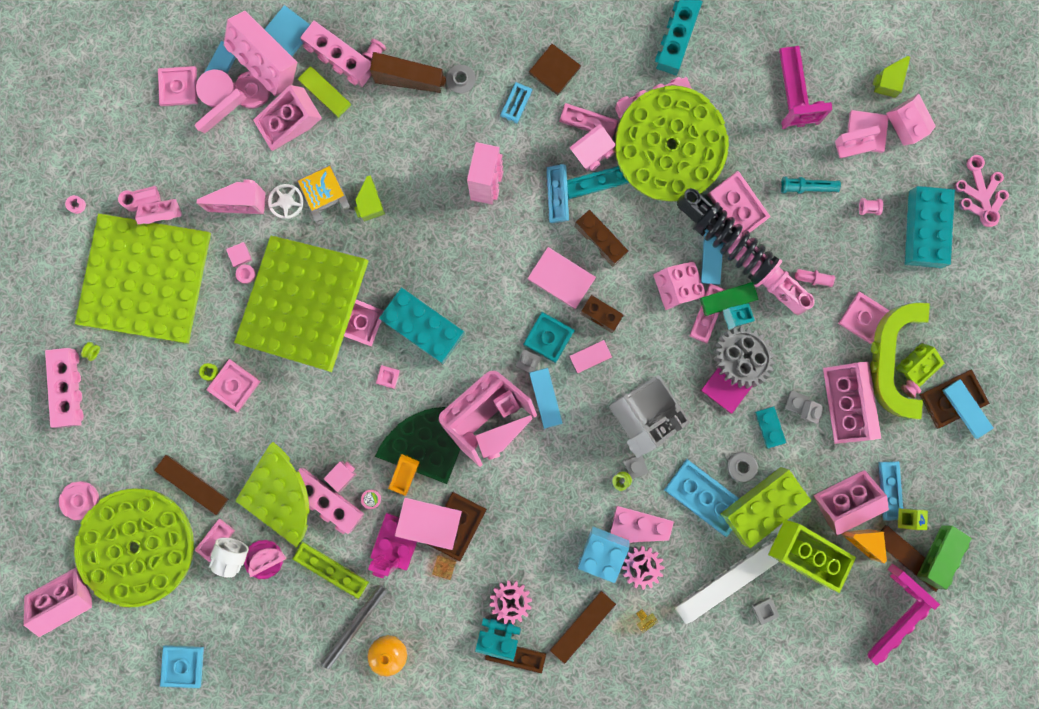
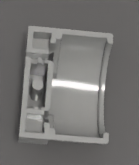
[609,375,691,458]

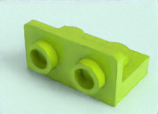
[896,343,945,388]

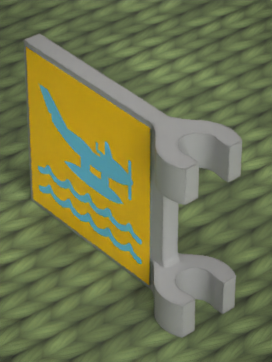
[297,165,352,226]

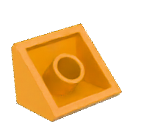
[841,529,887,564]

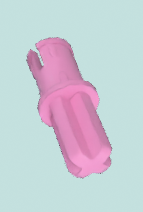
[795,269,835,287]

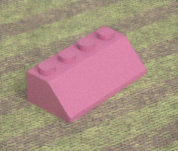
[823,362,881,444]

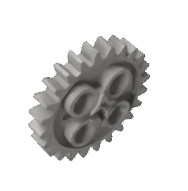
[713,326,776,389]

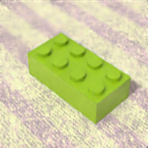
[720,467,811,549]
[768,519,856,593]

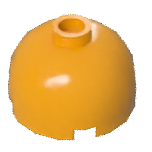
[367,635,407,677]

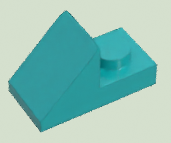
[722,303,755,330]

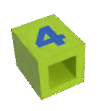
[898,508,928,530]

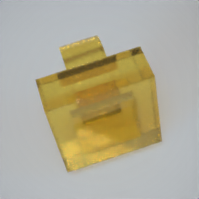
[636,609,658,633]

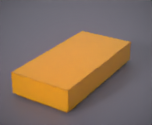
[388,454,419,496]

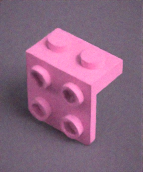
[653,262,706,310]

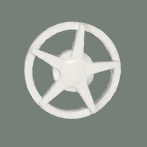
[268,184,304,219]

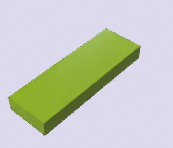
[298,66,351,118]

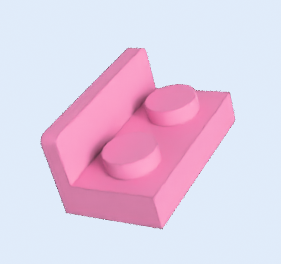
[835,125,881,158]
[135,199,182,224]

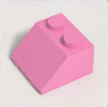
[886,94,936,146]
[569,123,616,171]

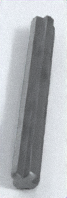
[321,585,387,669]

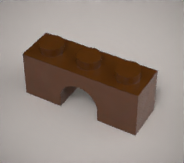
[574,209,629,267]

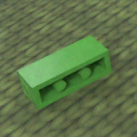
[917,525,972,590]

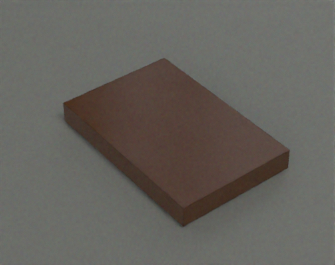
[919,369,990,429]
[427,492,487,562]

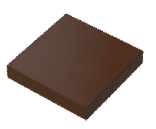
[529,44,581,96]

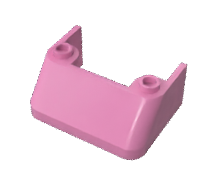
[439,371,537,467]

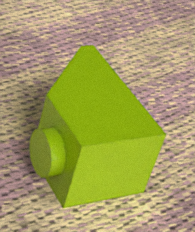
[873,56,910,98]
[354,175,385,222]

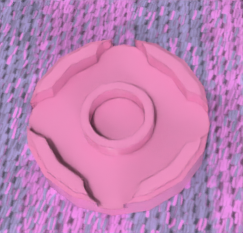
[196,69,234,107]
[234,71,271,109]
[59,481,99,520]

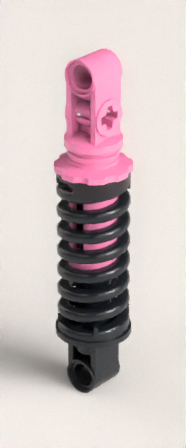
[677,188,814,315]

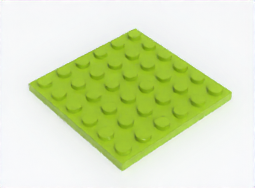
[75,213,211,344]
[234,235,369,372]

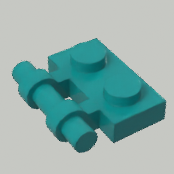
[475,618,521,662]

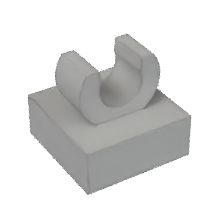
[516,349,541,373]

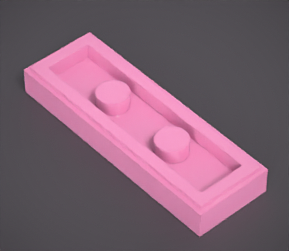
[194,89,247,133]
[559,103,618,139]
[689,284,725,344]

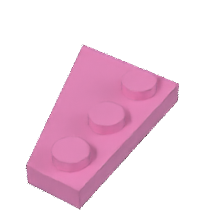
[610,506,674,543]

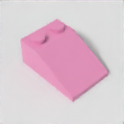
[253,85,322,151]
[197,180,265,214]
[344,300,384,347]
[476,415,533,460]

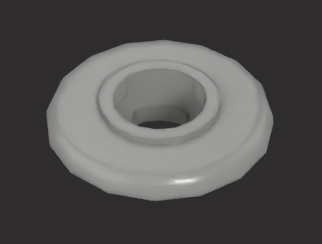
[446,65,476,93]
[727,452,758,483]

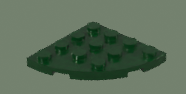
[375,407,461,484]

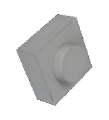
[784,391,810,415]
[801,400,823,424]
[623,456,649,479]
[752,598,779,625]

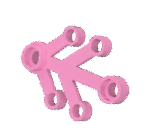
[954,155,1009,227]

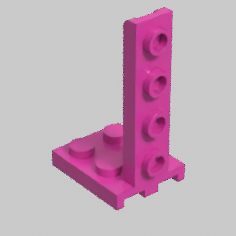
[779,46,833,129]
[368,513,417,578]
[867,563,940,666]

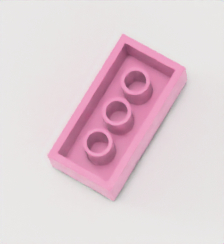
[224,11,298,96]
[467,142,503,205]

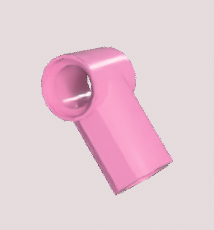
[118,186,161,212]

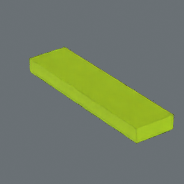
[292,542,369,600]

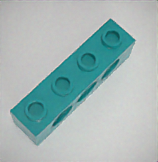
[654,0,703,76]

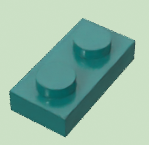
[755,406,787,449]

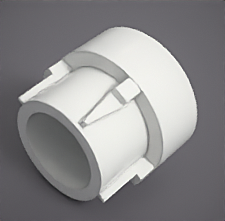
[209,538,249,577]

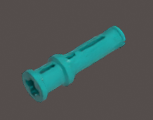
[781,176,841,194]

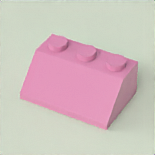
[813,470,889,536]
[24,567,92,637]

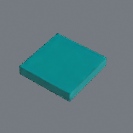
[523,312,575,363]

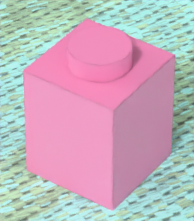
[324,461,357,492]

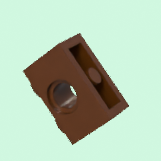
[580,295,624,333]

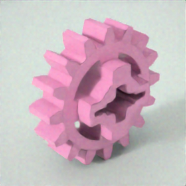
[621,546,665,590]
[490,580,532,624]

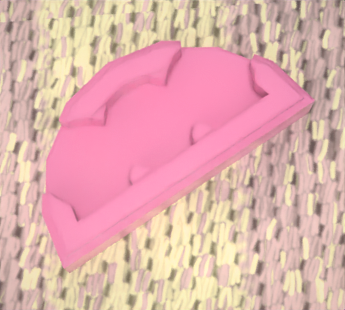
[248,548,287,577]

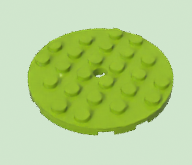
[615,86,729,202]
[74,488,194,607]

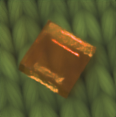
[432,555,456,580]

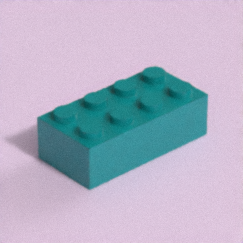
[905,186,955,268]
[379,287,465,364]

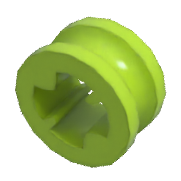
[81,342,100,361]
[199,363,219,381]
[612,471,632,491]

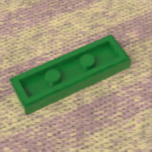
[699,282,759,316]

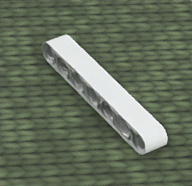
[674,534,779,624]

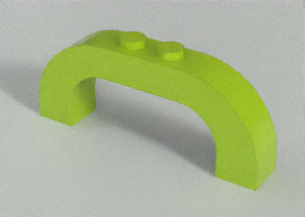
[870,303,930,419]

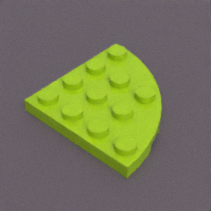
[235,442,309,548]

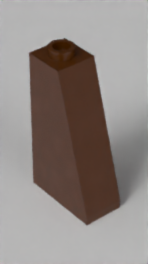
[370,52,446,93]

